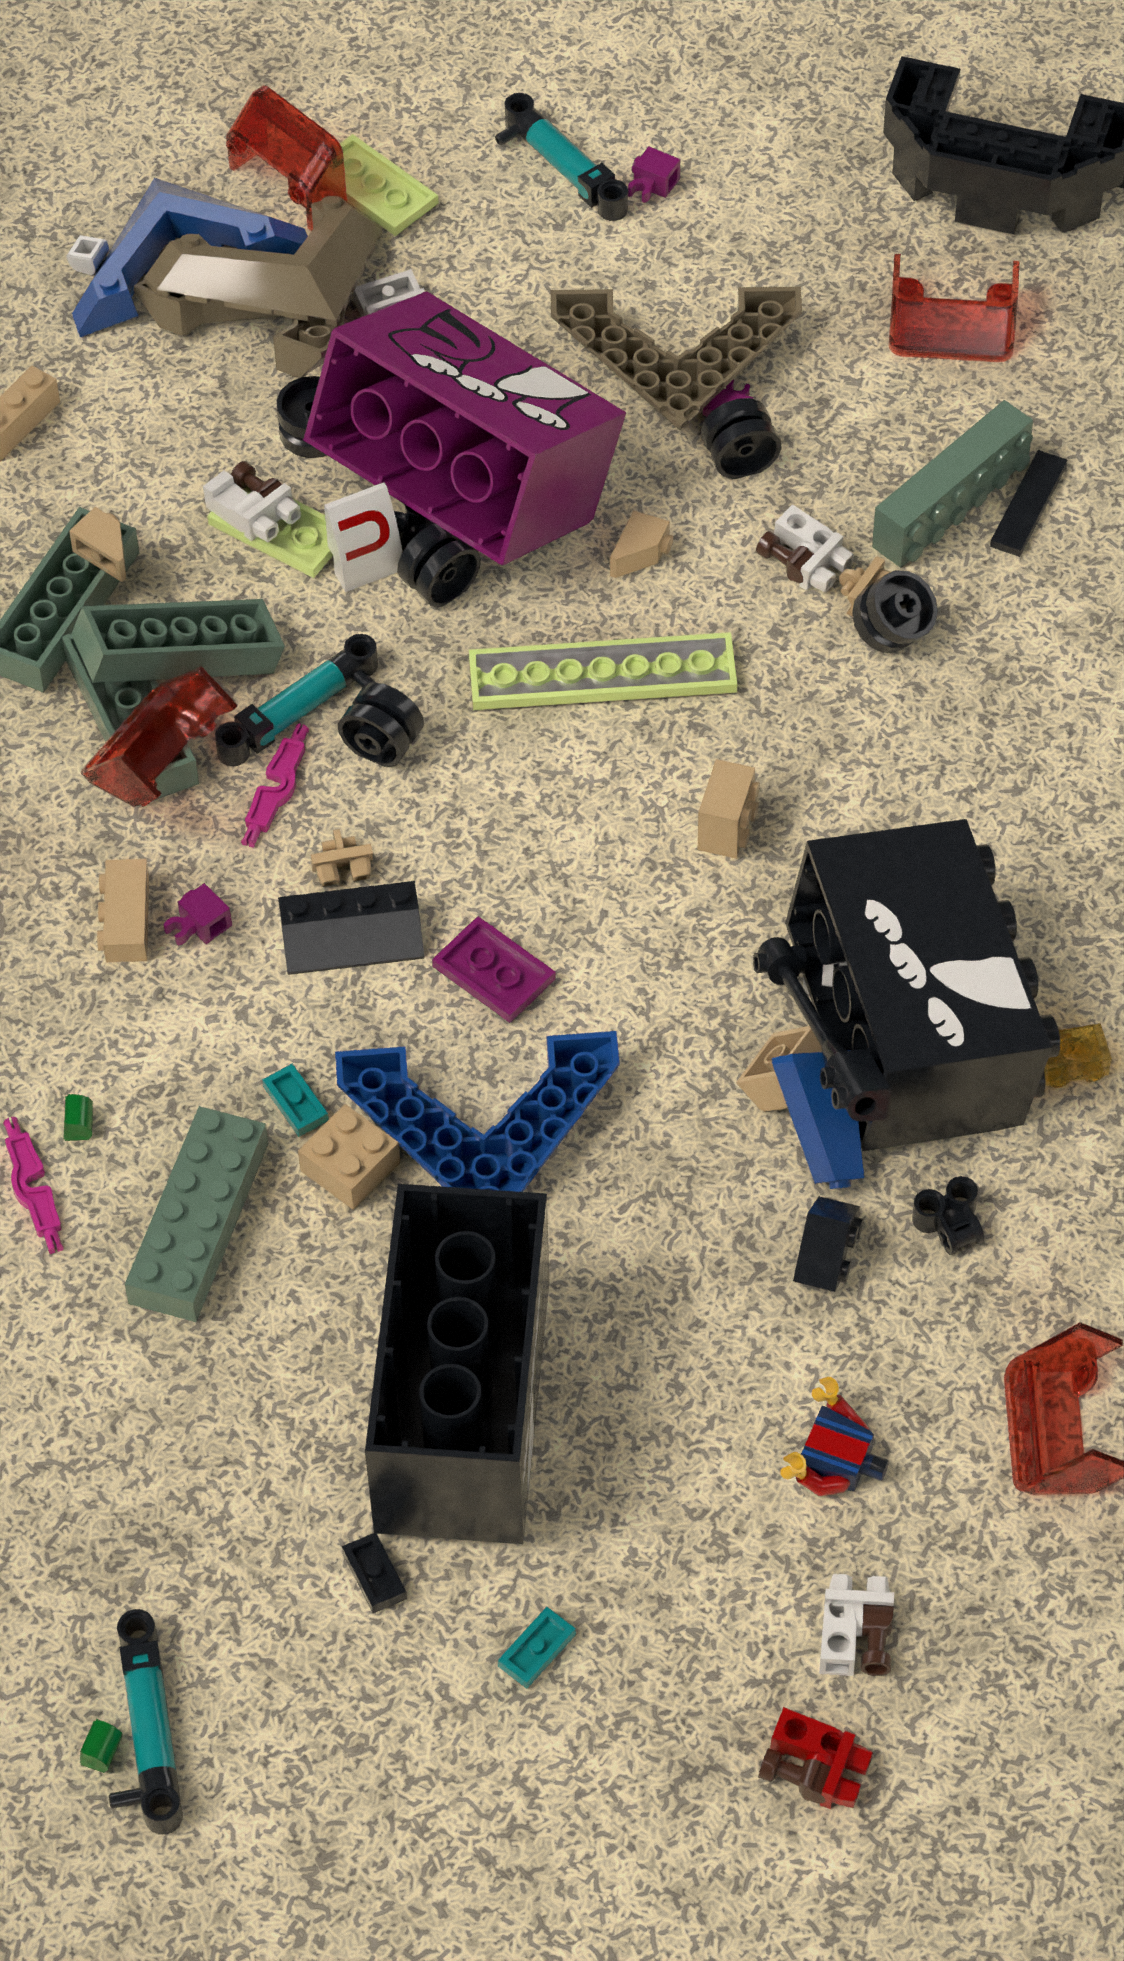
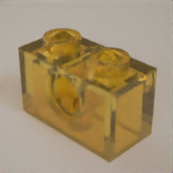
[1044,1023,1112,1088]

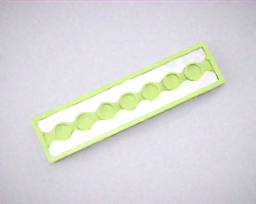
[469,632,737,710]

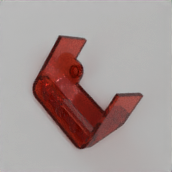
[226,85,347,231]
[888,254,1020,362]
[81,666,238,807]
[1004,1322,1124,1495]

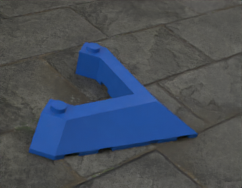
[72,177,308,337]
[335,1031,620,1192]

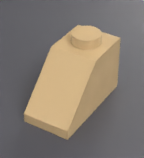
[69,507,126,582]
[610,510,673,578]

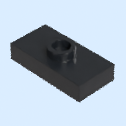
[342,1533,407,1613]

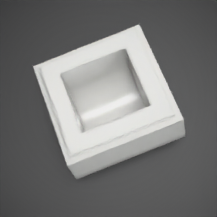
[66,235,109,275]

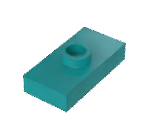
[262,1063,329,1137]
[498,1607,576,1689]

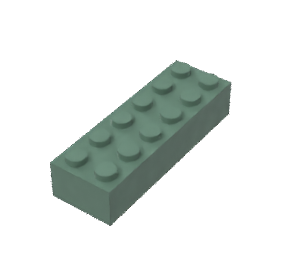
[872,400,1033,568]
[0,507,140,693]
[72,599,285,683]
[62,633,199,806]
[125,1106,269,1322]

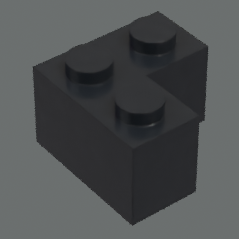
[793,1196,864,1292]

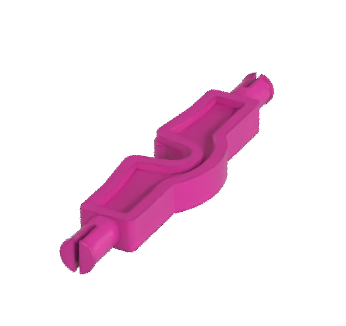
[241,723,309,848]
[3,1117,64,1254]

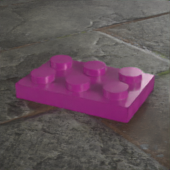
[432,916,556,1023]

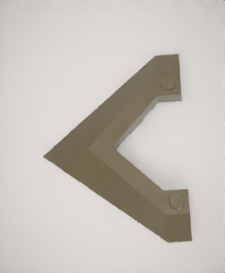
[144,196,382,326]
[133,280,345,378]
[550,287,802,430]

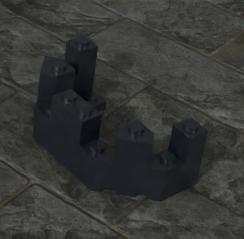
[883,56,1124,234]

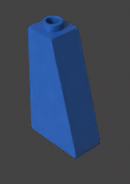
[772,1050,864,1189]

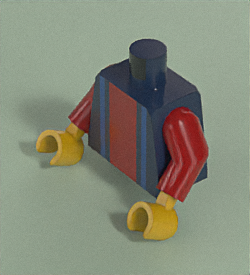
[780,1377,889,1496]

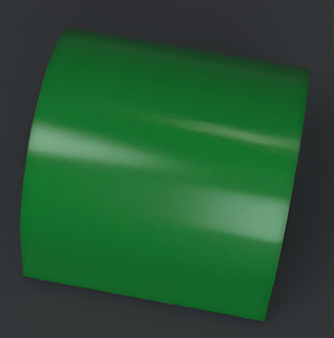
[63,1094,93,1141]
[80,1719,123,1773]

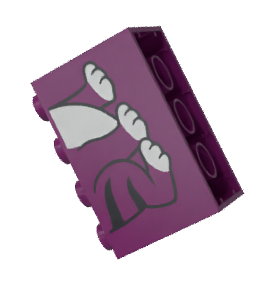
[303,291,627,566]

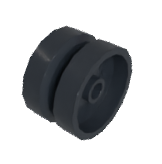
[276,376,327,458]
[701,398,782,479]
[397,524,481,608]
[852,570,938,653]
[338,682,424,767]

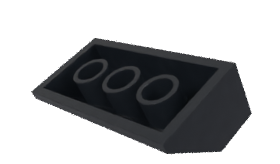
[278,881,424,975]

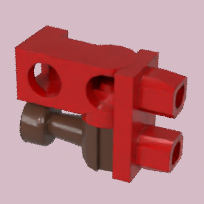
[758,1707,873,1809]

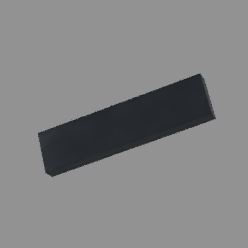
[990,450,1068,557]

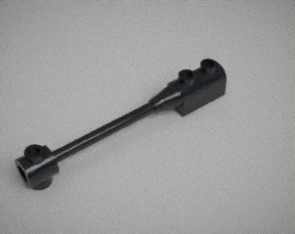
[753,937,891,1122]

